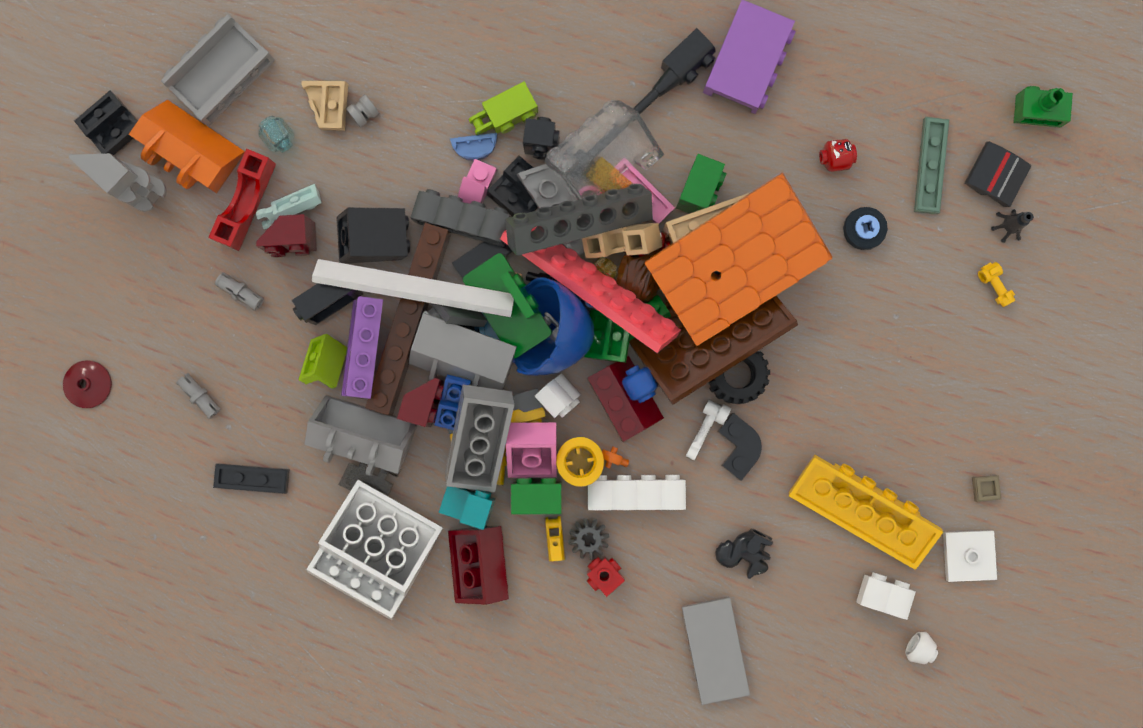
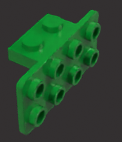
[463,253,552,358]

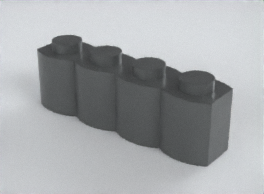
[410,189,511,247]

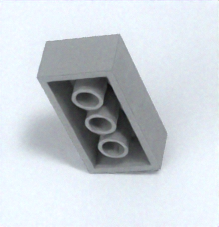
[445,384,514,492]

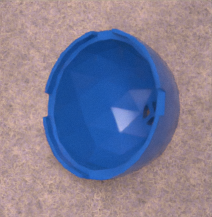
[513,277,594,376]

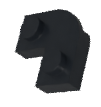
[718,413,762,481]

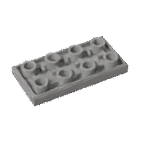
[681,597,750,705]

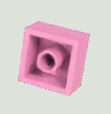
[506,422,557,478]

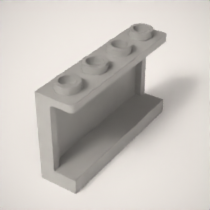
[161,14,275,127]

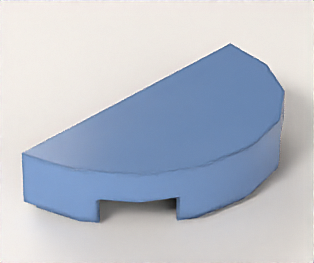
[450,133,497,161]

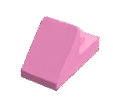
[458,159,497,204]

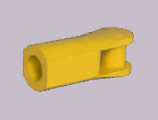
[545,516,565,561]

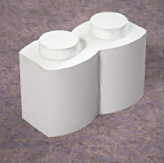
[535,373,581,418]
[856,572,916,620]

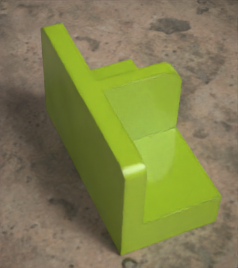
[298,333,347,389]

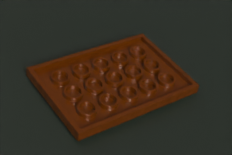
[629,273,798,405]

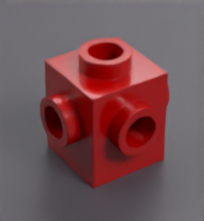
[586,556,625,597]

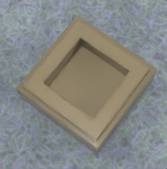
[972,475,1001,502]

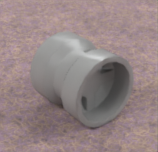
[346,94,380,128]

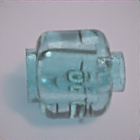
[258,116,295,153]

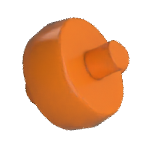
[602,446,629,468]

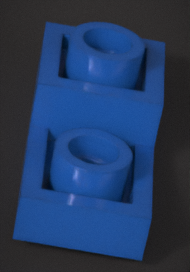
[434,374,471,430]

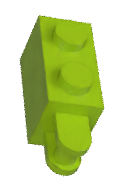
[468,81,538,135]

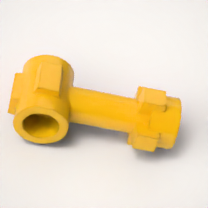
[978,262,1015,307]

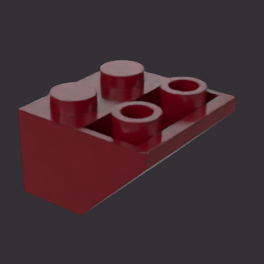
[256,214,317,257]
[397,378,445,427]

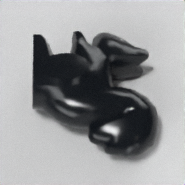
[715,529,773,579]

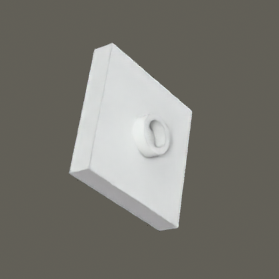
[943,530,997,582]

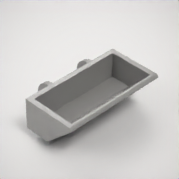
[69,153,167,212]
[409,313,517,390]
[304,396,417,476]

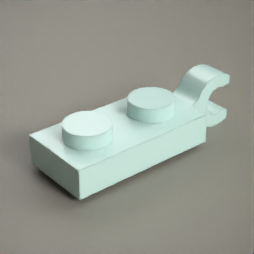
[256,184,322,229]

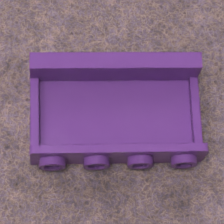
[703,0,796,114]
[341,296,383,399]

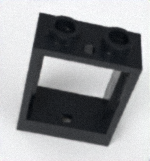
[292,283,363,325]

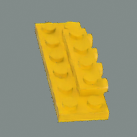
[789,454,943,570]

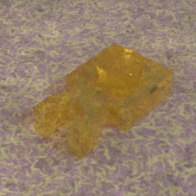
[594,257,618,279]

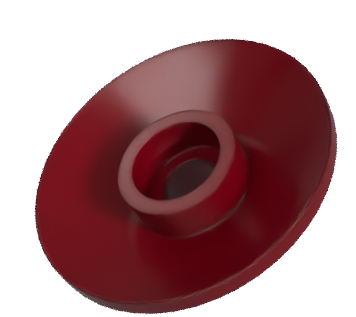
[63,360,112,408]

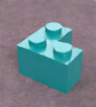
[439,486,496,530]

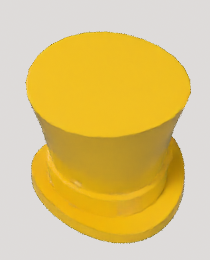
[556,437,604,487]

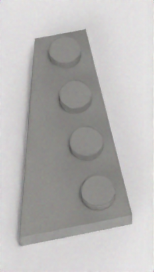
[517,158,585,255]

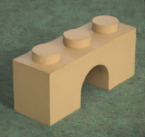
[582,223,662,258]

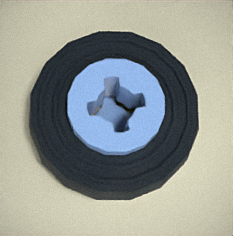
[843,207,888,250]

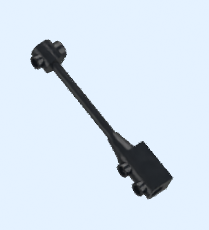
[563,28,716,183]

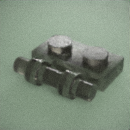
[338,462,401,496]

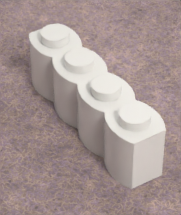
[588,475,686,510]

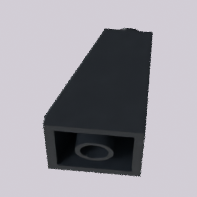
[336,207,410,264]

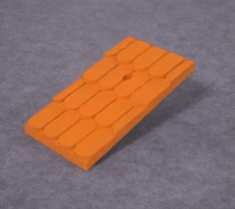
[645,172,832,346]

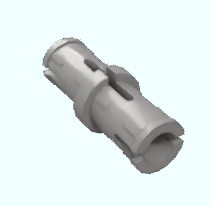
[215,272,264,311]
[176,373,221,419]

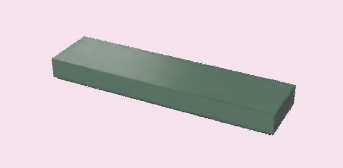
[914,117,949,214]

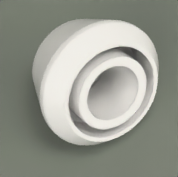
[905,632,938,664]

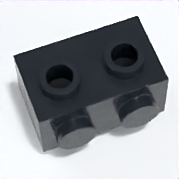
[523,117,560,160]

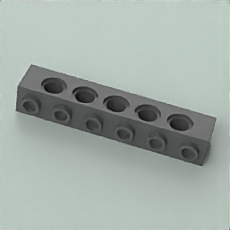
[505,184,653,256]

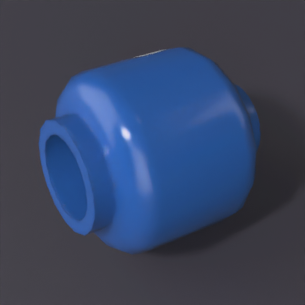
[622,365,658,403]

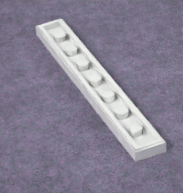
[312,259,514,317]

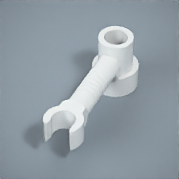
[686,400,732,460]

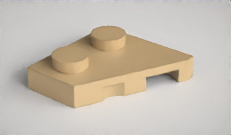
[301,81,348,131]

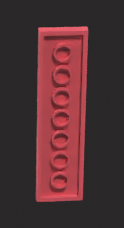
[500,226,681,353]

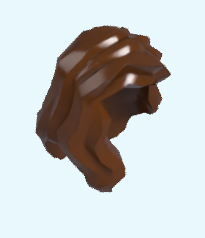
[616,249,662,303]

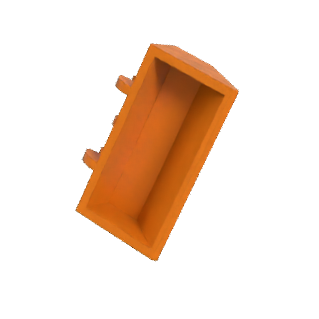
[128,100,245,193]

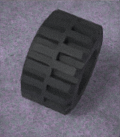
[708,351,770,404]

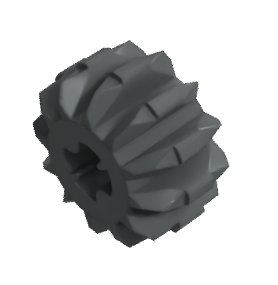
[568,518,609,560]

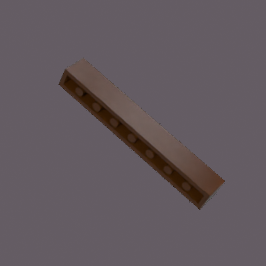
[365,223,451,416]

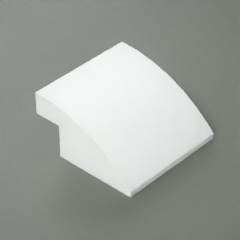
[306,480,443,620]

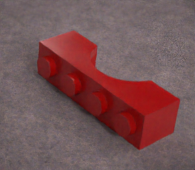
[208,148,276,251]

